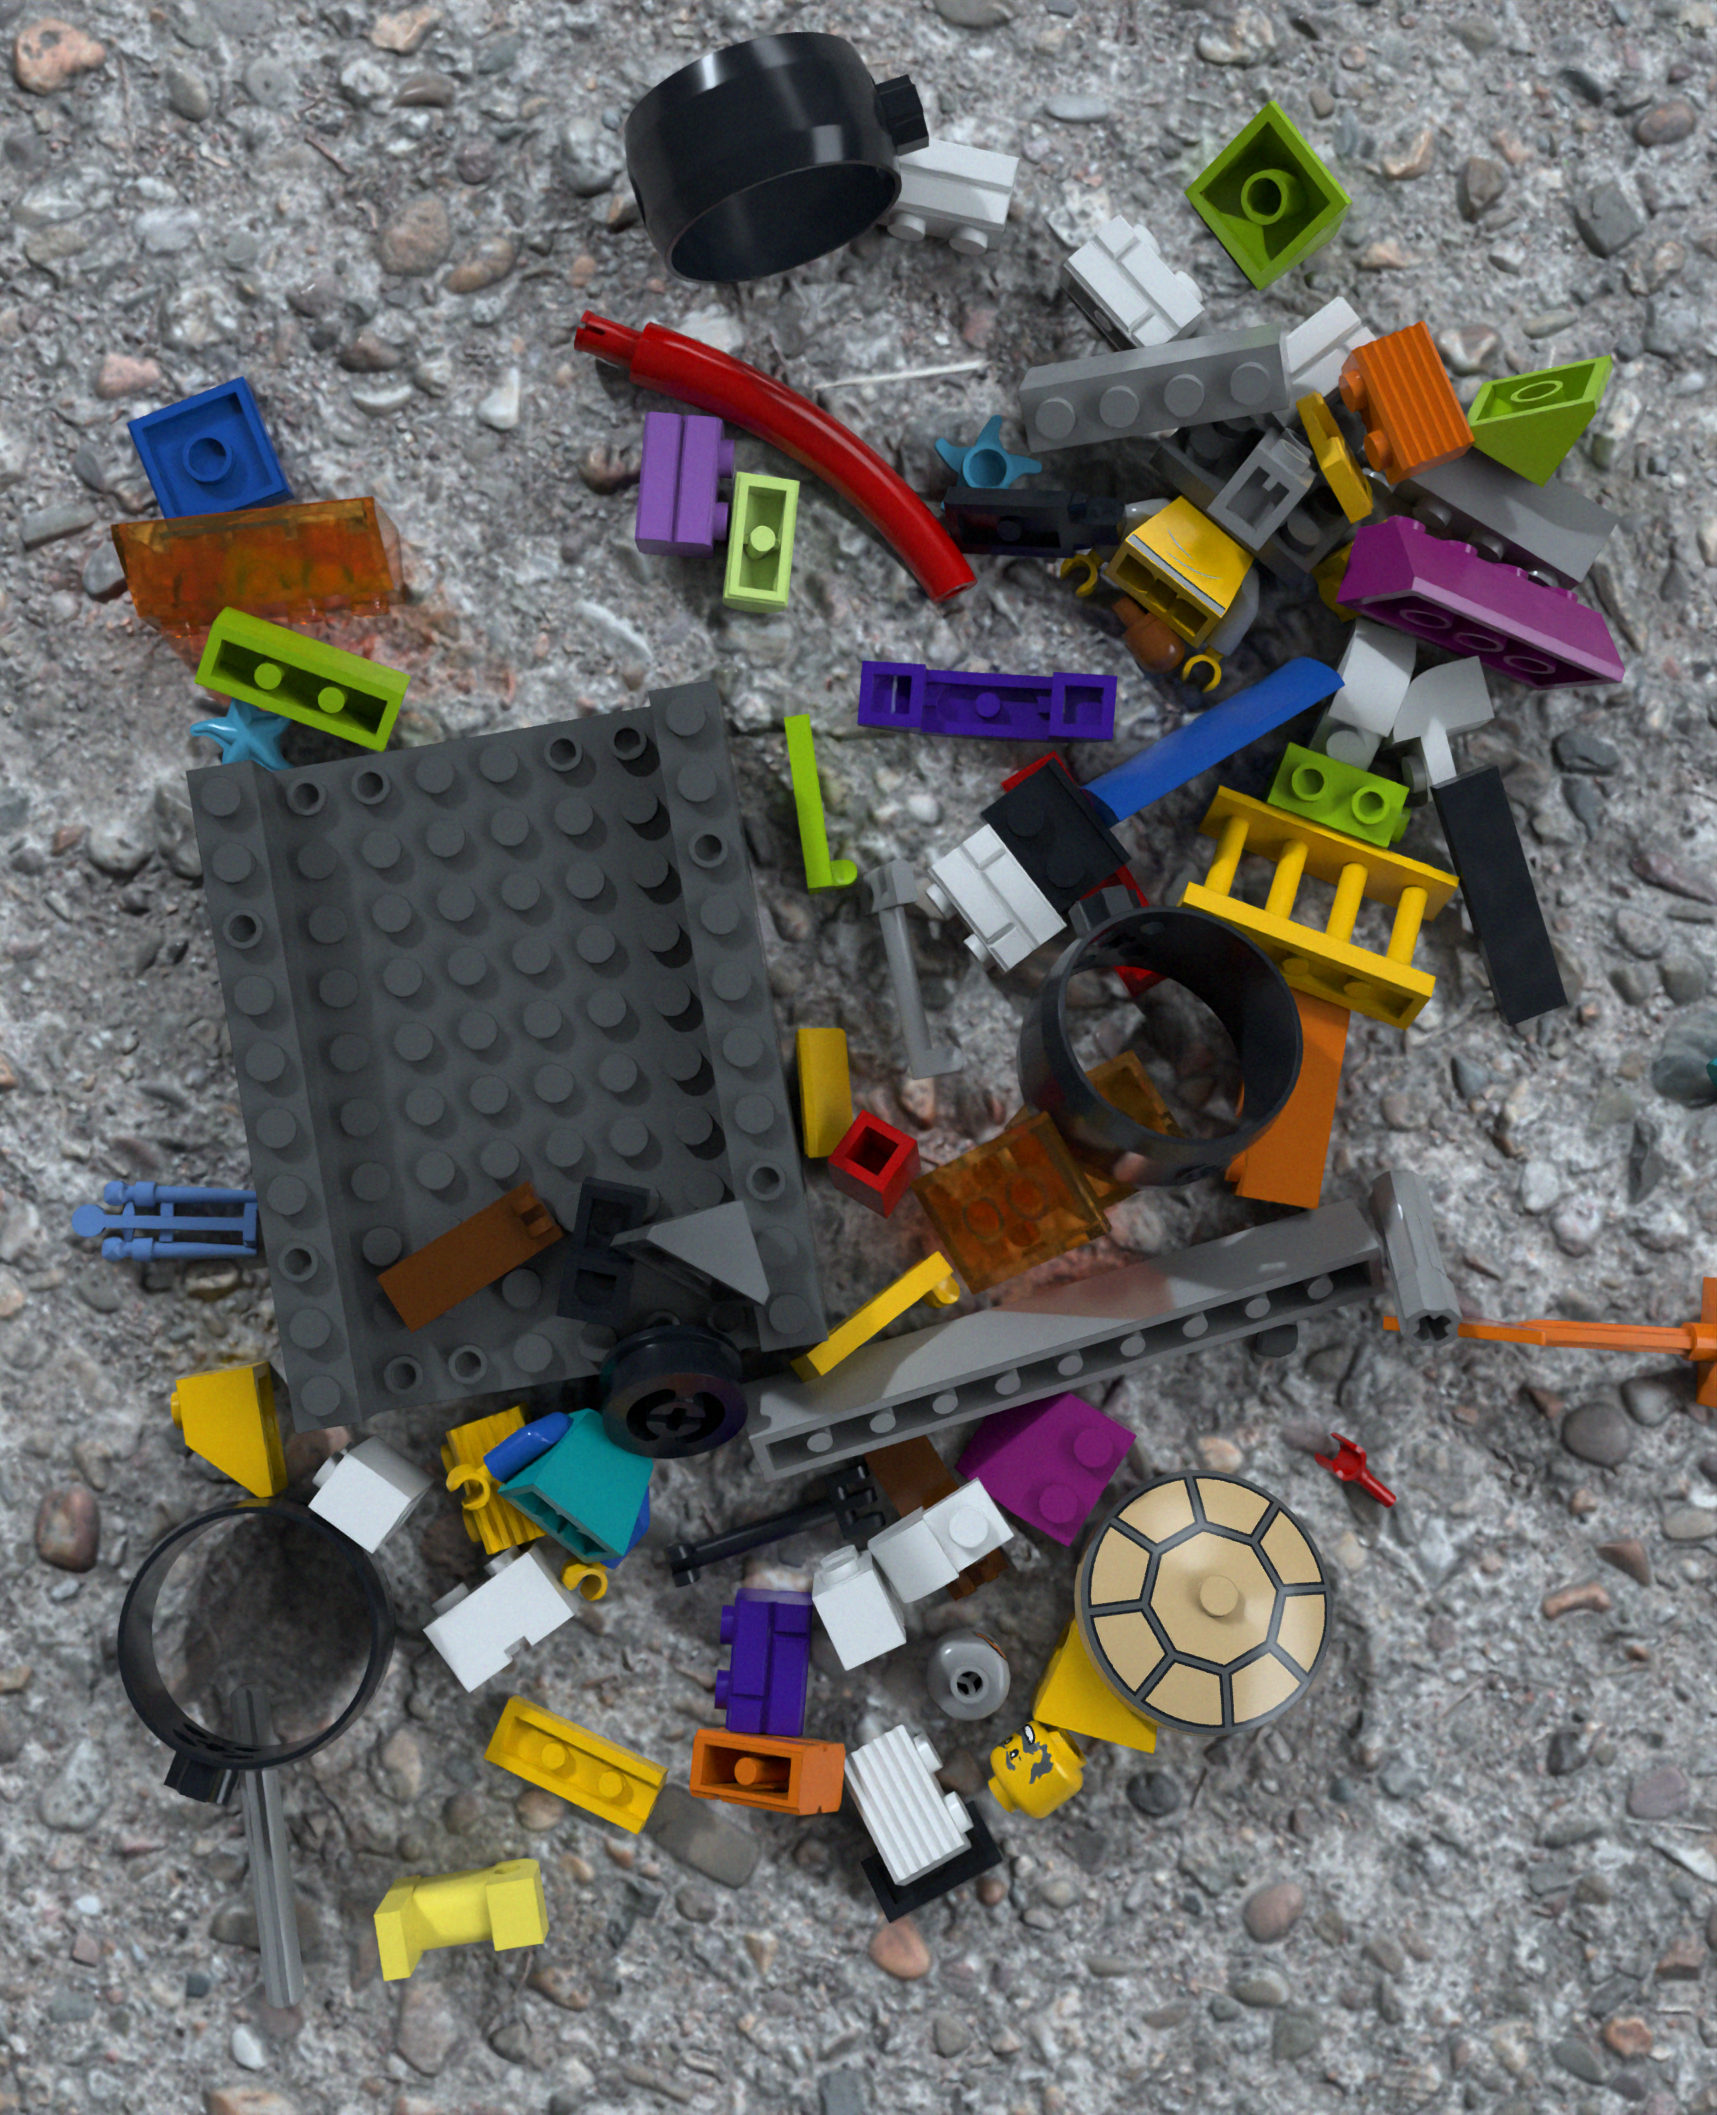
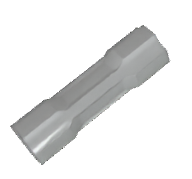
[1368,1170,1463,1348]

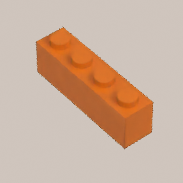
[1224,986,1351,1210]

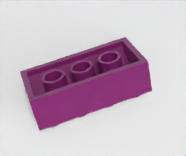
[1336,516,1625,691]

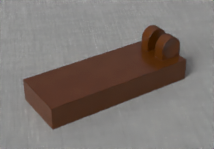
[376,1180,566,1333]
[862,1434,1009,1601]

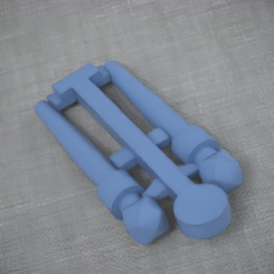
[71,1180,259,1262]

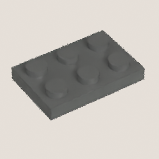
[1148,416,1355,590]

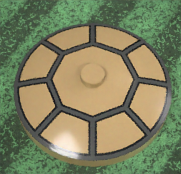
[1074,1470,1333,1737]

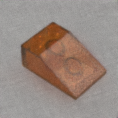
[909,1110,1113,1295]

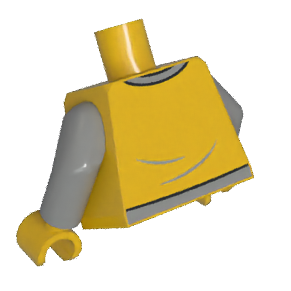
[1060,494,1259,693]

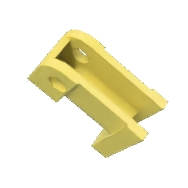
[374,1859,549,1981]

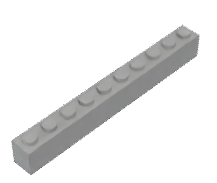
[741,1198,1386,1483]

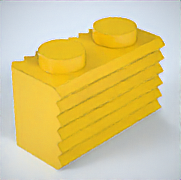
[441,1400,548,1555]

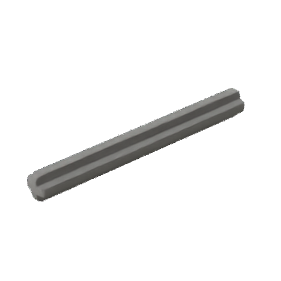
[230,1684,305,2009]

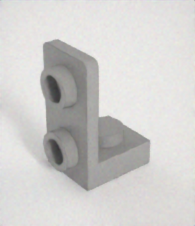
[1206,426,1320,552]

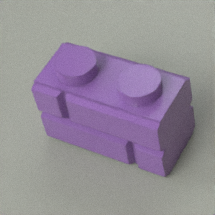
[635,412,735,560]

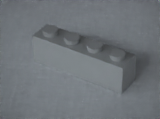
[1018,322,1292,453]
[1355,442,1620,591]

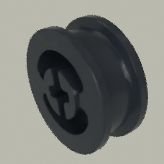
[599,1325,748,1459]

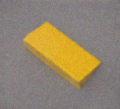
[795,1028,853,1158]

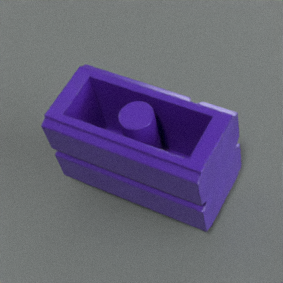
[714,1587,813,1736]

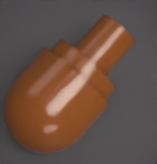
[1111,594,1185,674]

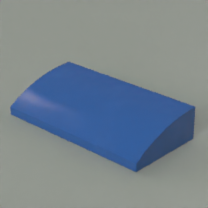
[1079,657,1345,829]

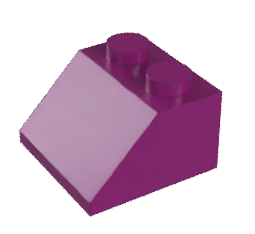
[954,1390,1137,1547]

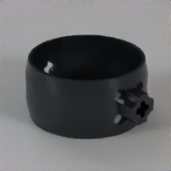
[623,32,929,284]
[1016,884,1303,1191]
[117,1496,396,1806]

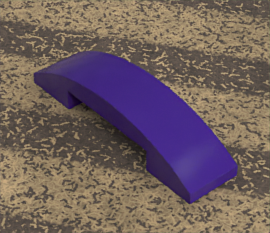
[857,660,1118,743]

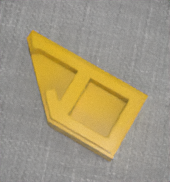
[1296,390,1373,524]

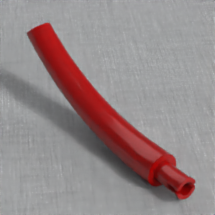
[574,310,979,604]

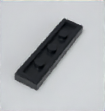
[1430,763,1568,1026]

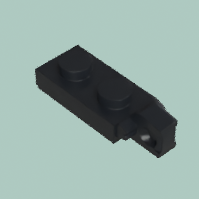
[943,487,1127,559]

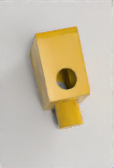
[1029,1611,1158,1754]

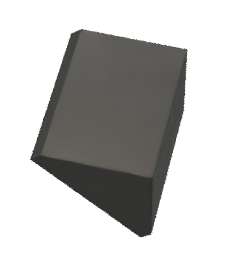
[610,1199,770,1309]

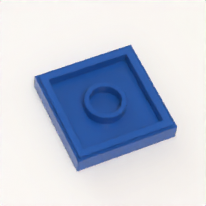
[126,376,295,544]

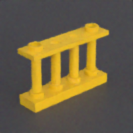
[1176,785,1460,1031]

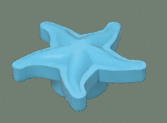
[934,415,1042,514]
[190,697,295,772]

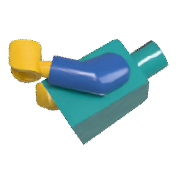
[446,1398,654,1601]

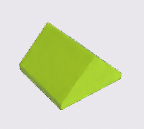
[1183,100,1353,291]
[1466,355,1613,488]

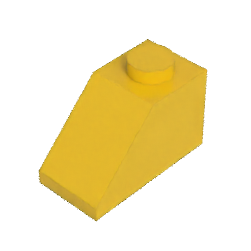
[171,1361,288,1498]

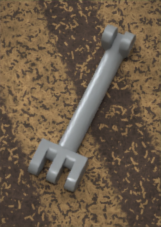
[856,859,964,1080]

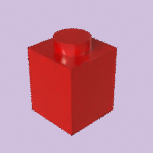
[827,1109,921,1219]

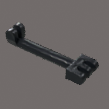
[663,1462,886,1588]

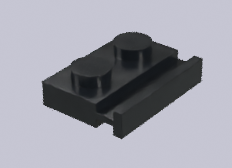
[979,757,1132,915]

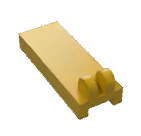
[789,1251,960,1383]
[483,1694,669,1835]

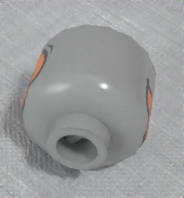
[925,1627,1011,1721]

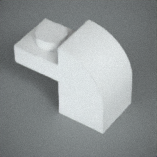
[1305,617,1417,771]
[1379,655,1495,807]
[868,1477,1014,1603]

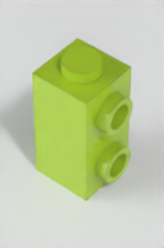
[1260,742,1411,849]

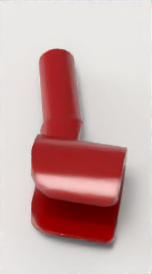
[1314,1432,1396,1508]

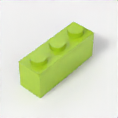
[194,606,411,753]

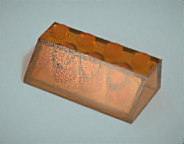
[110,496,407,638]

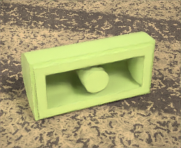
[722,472,800,613]

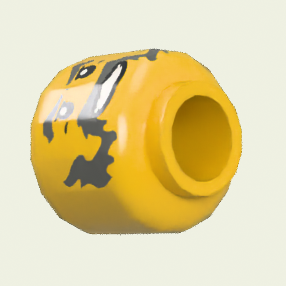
[988,1719,1087,1819]

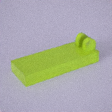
[784,714,857,895]

